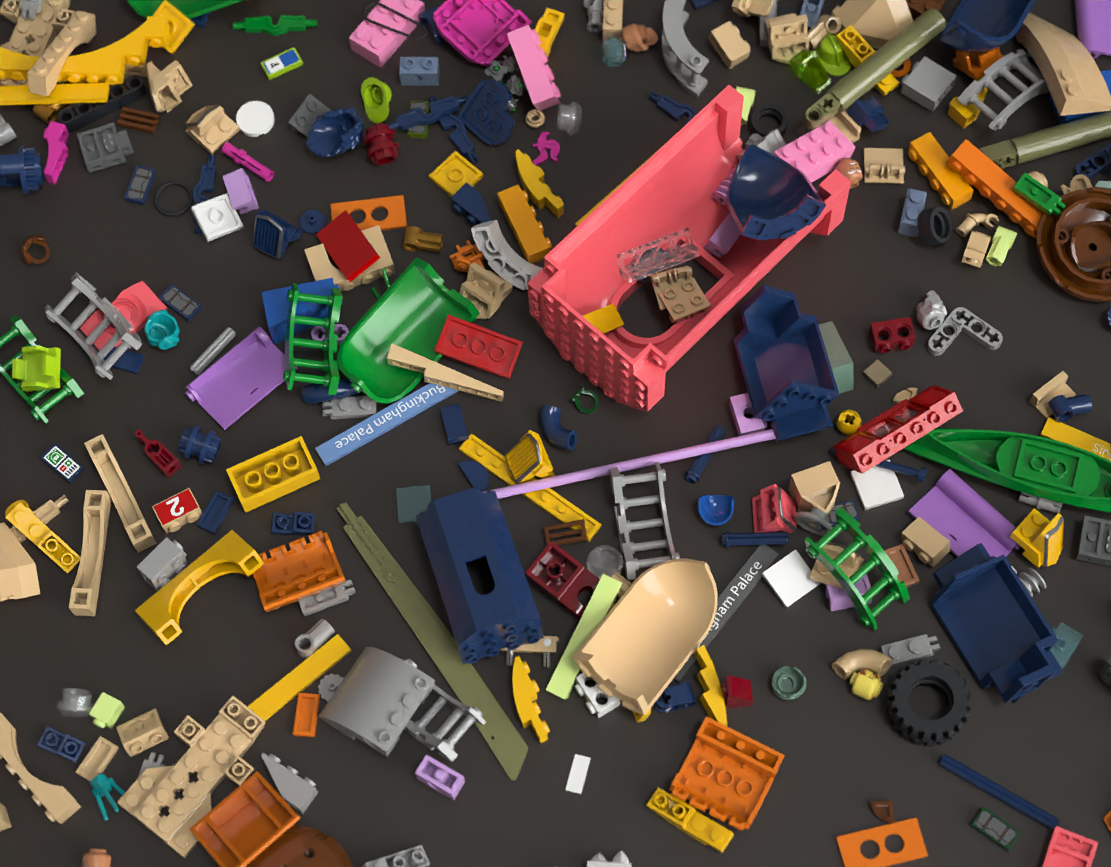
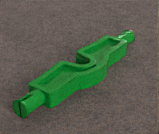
[233,15,318,35]

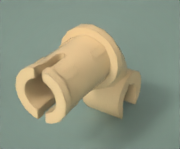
[955,213,999,237]

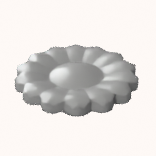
[318,674,344,702]

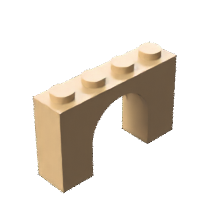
[304,225,395,291]

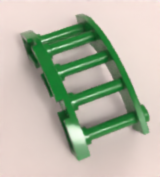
[283,283,343,395]
[0,315,84,424]
[804,507,910,631]

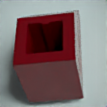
[722,676,753,709]

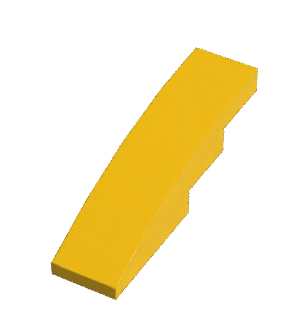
[693,645,727,726]

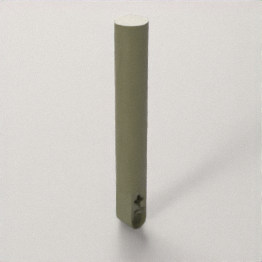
[803,8,946,131]
[978,111,1111,169]

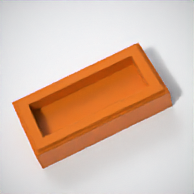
[293,693,320,738]

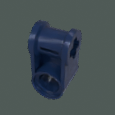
[654,682,697,713]

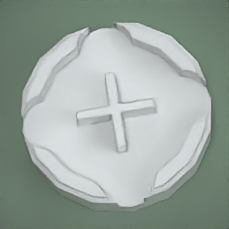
[236,101,275,137]

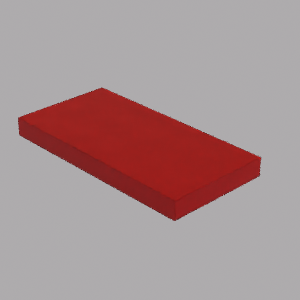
[316,210,381,282]
[434,314,523,380]

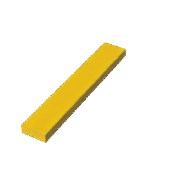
[0,83,109,105]
[248,634,351,721]

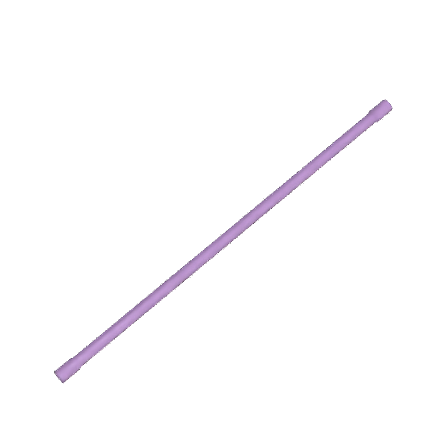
[483,429,823,499]

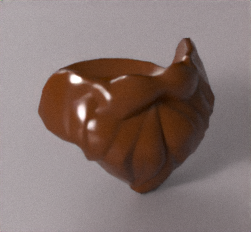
[20,235,50,265]

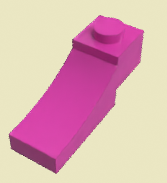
[43,121,69,184]

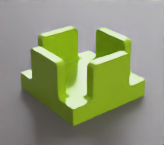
[12,346,61,392]

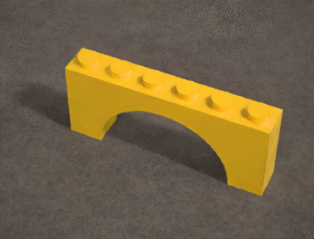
[135,530,264,645]

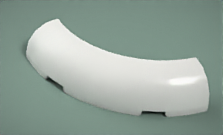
[471,220,543,290]

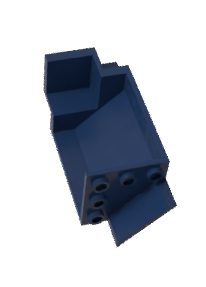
[733,285,840,442]
[930,543,1064,704]

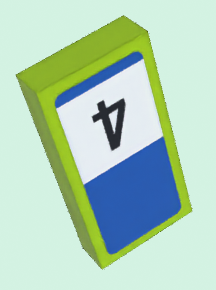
[261,47,303,80]

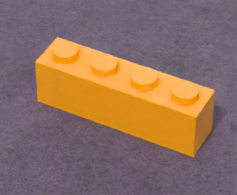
[908,132,974,210]
[497,184,552,264]

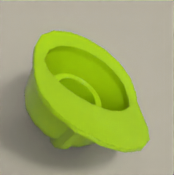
[816,33,852,76]
[361,77,392,123]

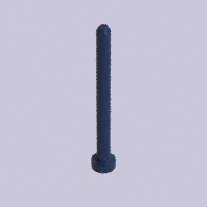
[830,447,927,482]

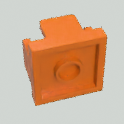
[952,47,1004,80]

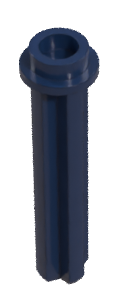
[685,426,726,484]
[722,531,789,548]

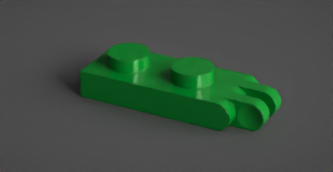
[1012,173,1066,216]

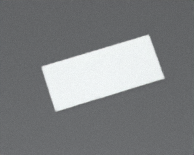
[565,754,591,794]

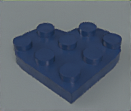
[457,79,515,145]

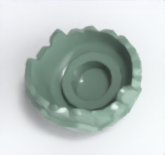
[772,666,807,700]

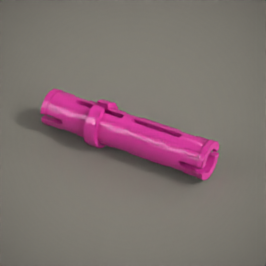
[221,142,274,182]

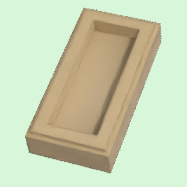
[76,736,119,782]

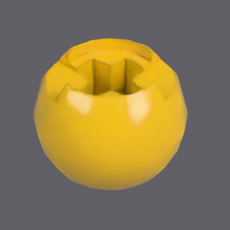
[836,409,862,435]

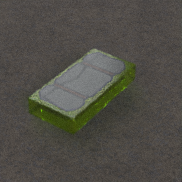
[408,101,429,138]

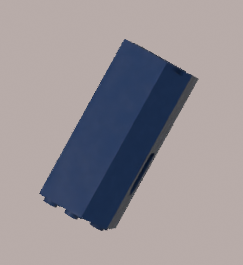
[415,488,544,664]

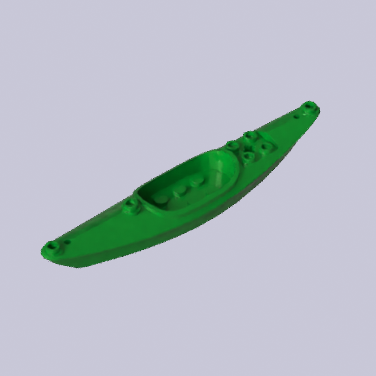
[903,428,1111,513]

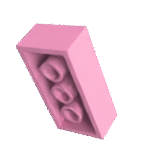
[349,0,425,68]
[507,25,561,111]
[774,121,855,183]

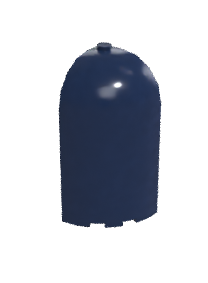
[938,0,1036,53]
[726,144,826,240]

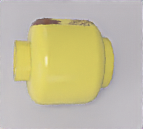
[850,669,883,700]

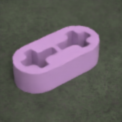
[311,324,349,345]

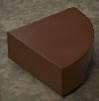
[869,800,894,824]

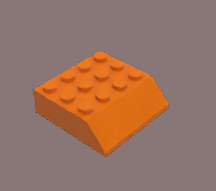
[190,771,300,867]

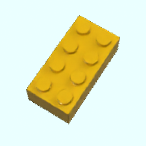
[226,436,321,513]

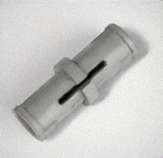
[1019,492,1063,514]

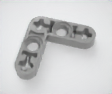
[927,307,1003,356]

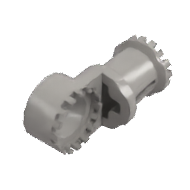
[584,0,604,33]

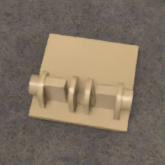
[864,148,905,184]
[650,266,693,310]
[657,277,711,323]

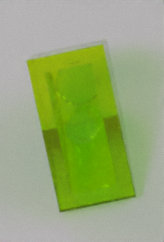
[789,50,831,93]

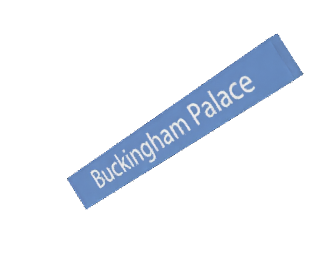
[315,369,458,467]

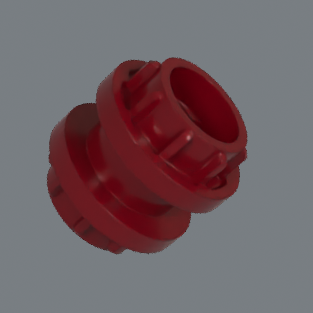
[362,124,400,165]

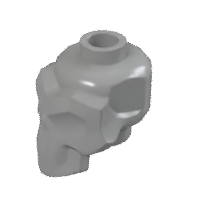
[916,290,947,330]

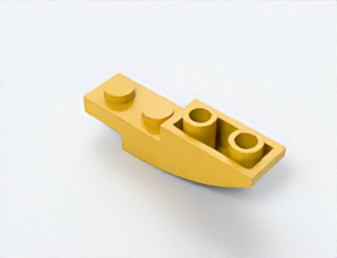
[519,8,564,75]
[836,25,899,96]
[516,149,564,218]
[5,502,81,574]
[512,656,550,744]
[647,787,734,853]

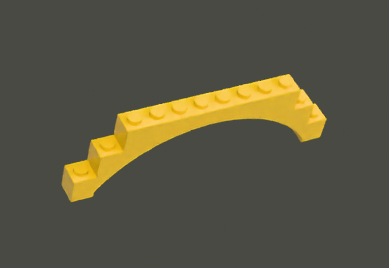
[0,16,170,85]

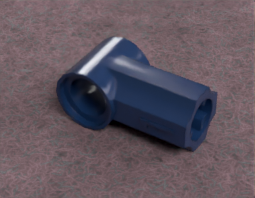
[1048,394,1093,422]

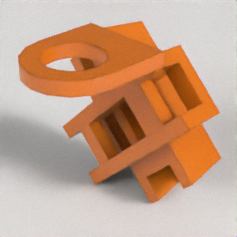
[450,240,486,273]

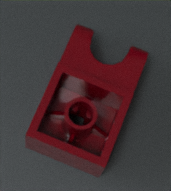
[525,541,600,620]

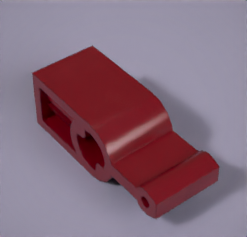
[134,429,181,479]

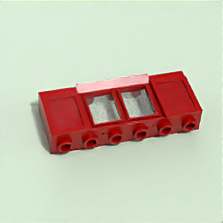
[832,385,963,474]

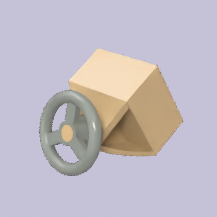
[788,461,840,536]

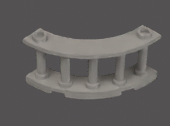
[662,0,709,98]
[957,50,1050,131]
[45,272,142,380]
[610,462,680,580]
[400,658,486,761]

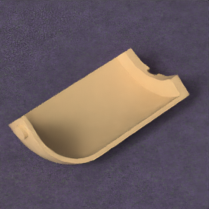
[573,559,718,715]

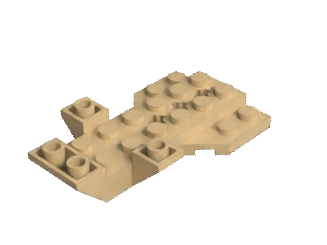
[0,0,76,86]
[117,696,266,858]

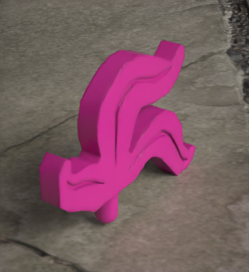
[532,132,560,166]

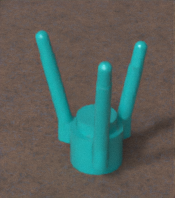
[90,773,126,820]

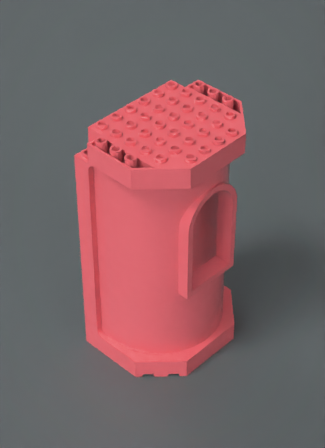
[527,85,851,412]

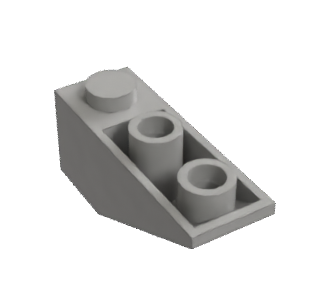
[261,753,318,814]
[362,845,430,867]

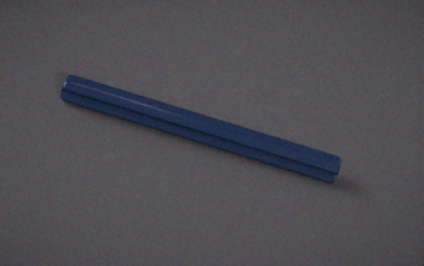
[939,754,1059,830]

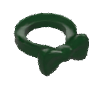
[570,385,599,414]

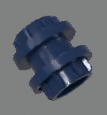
[178,425,222,465]

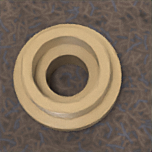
[526,109,545,128]

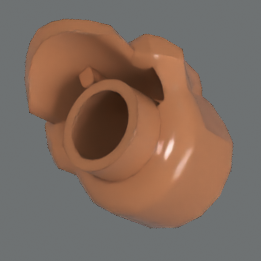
[619,23,658,52]

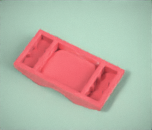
[80,281,167,351]
[1042,826,1098,867]

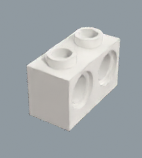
[575,673,620,718]

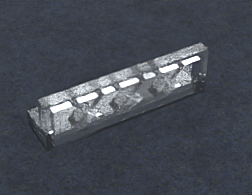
[617,228,700,283]

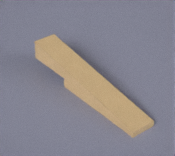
[387,343,504,402]

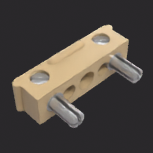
[501,636,559,668]

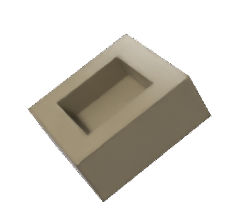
[863,359,892,388]

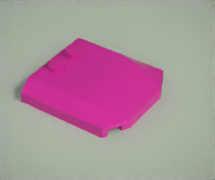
[433,0,532,67]

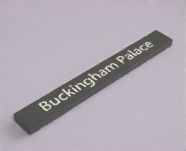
[673,545,779,684]

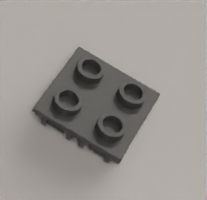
[288,94,331,138]

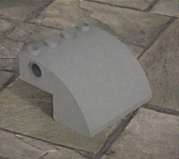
[318,647,435,757]

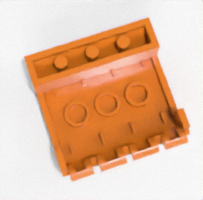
[253,530,346,612]
[670,716,785,831]

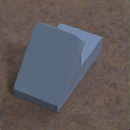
[800,0,825,28]

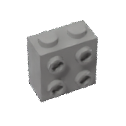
[901,56,956,112]
[137,537,189,592]

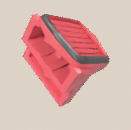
[752,484,797,533]

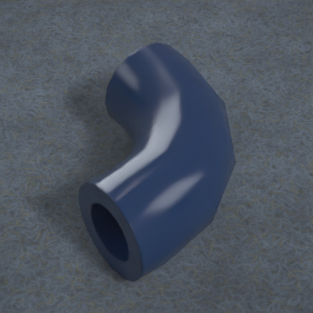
[302,377,357,404]
[540,405,577,451]

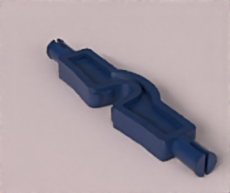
[649,91,698,125]
[386,94,468,131]
[428,95,479,164]
[193,155,217,235]

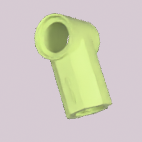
[736,87,756,126]
[986,226,1017,266]

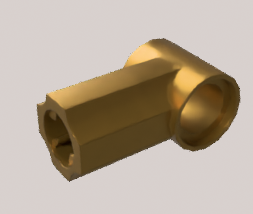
[33,103,68,125]
[402,226,443,252]

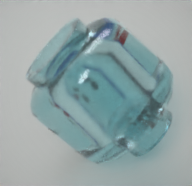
[602,37,626,67]

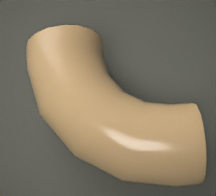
[831,649,892,680]

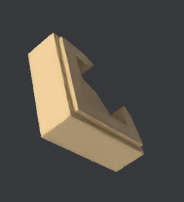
[892,388,918,404]

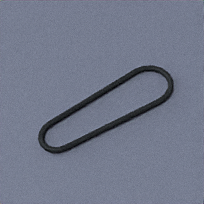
[363,2,427,40]

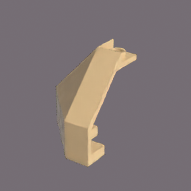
[832,0,913,49]
[0,522,40,602]

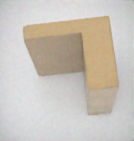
[1029,371,1076,419]

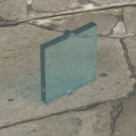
[396,485,431,524]

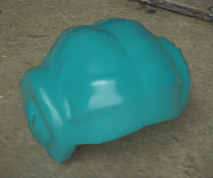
[144,310,180,350]

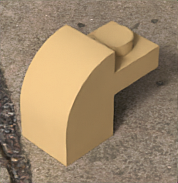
[961,230,991,268]

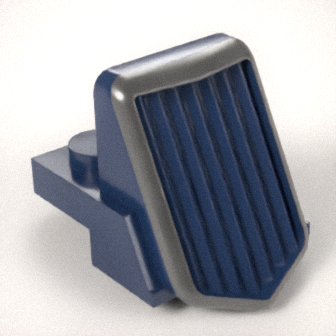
[253,209,304,260]

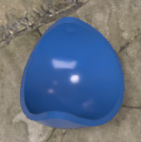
[698,495,734,526]

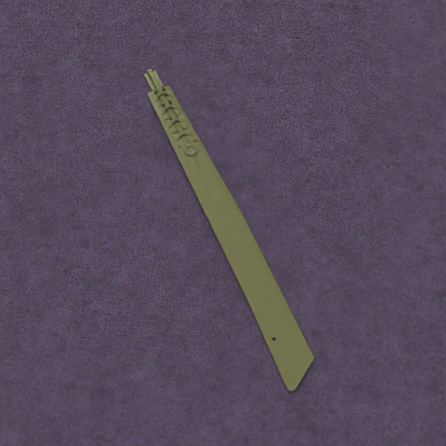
[336,502,528,781]

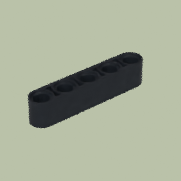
[57,75,147,133]

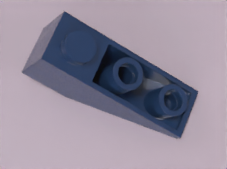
[451,182,492,226]

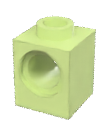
[89,692,125,729]

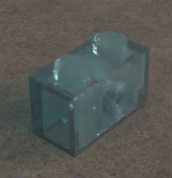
[1050,622,1084,676]

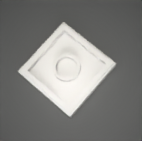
[191,193,243,242]
[850,460,904,510]
[762,550,820,608]

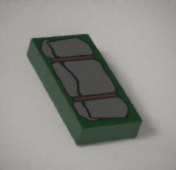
[971,807,1021,852]

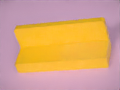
[583,303,624,334]

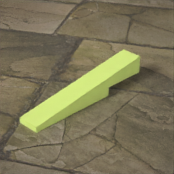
[546,574,622,699]

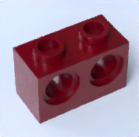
[869,317,916,354]

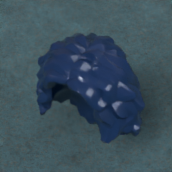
[306,107,364,157]

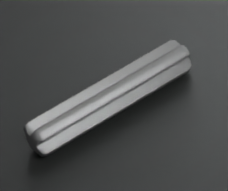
[190,327,236,375]

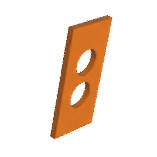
[330,195,407,231]
[836,817,928,867]

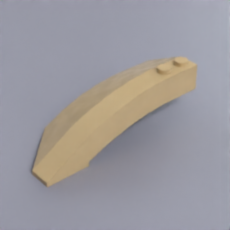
[1015,13,1111,116]

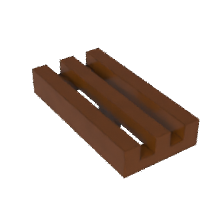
[117,107,160,134]
[543,519,588,546]

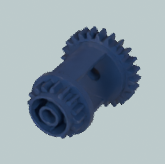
[0,145,43,194]

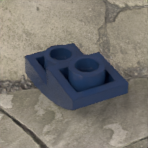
[271,512,315,535]
[37,726,86,763]

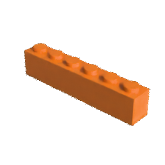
[946,139,1044,239]

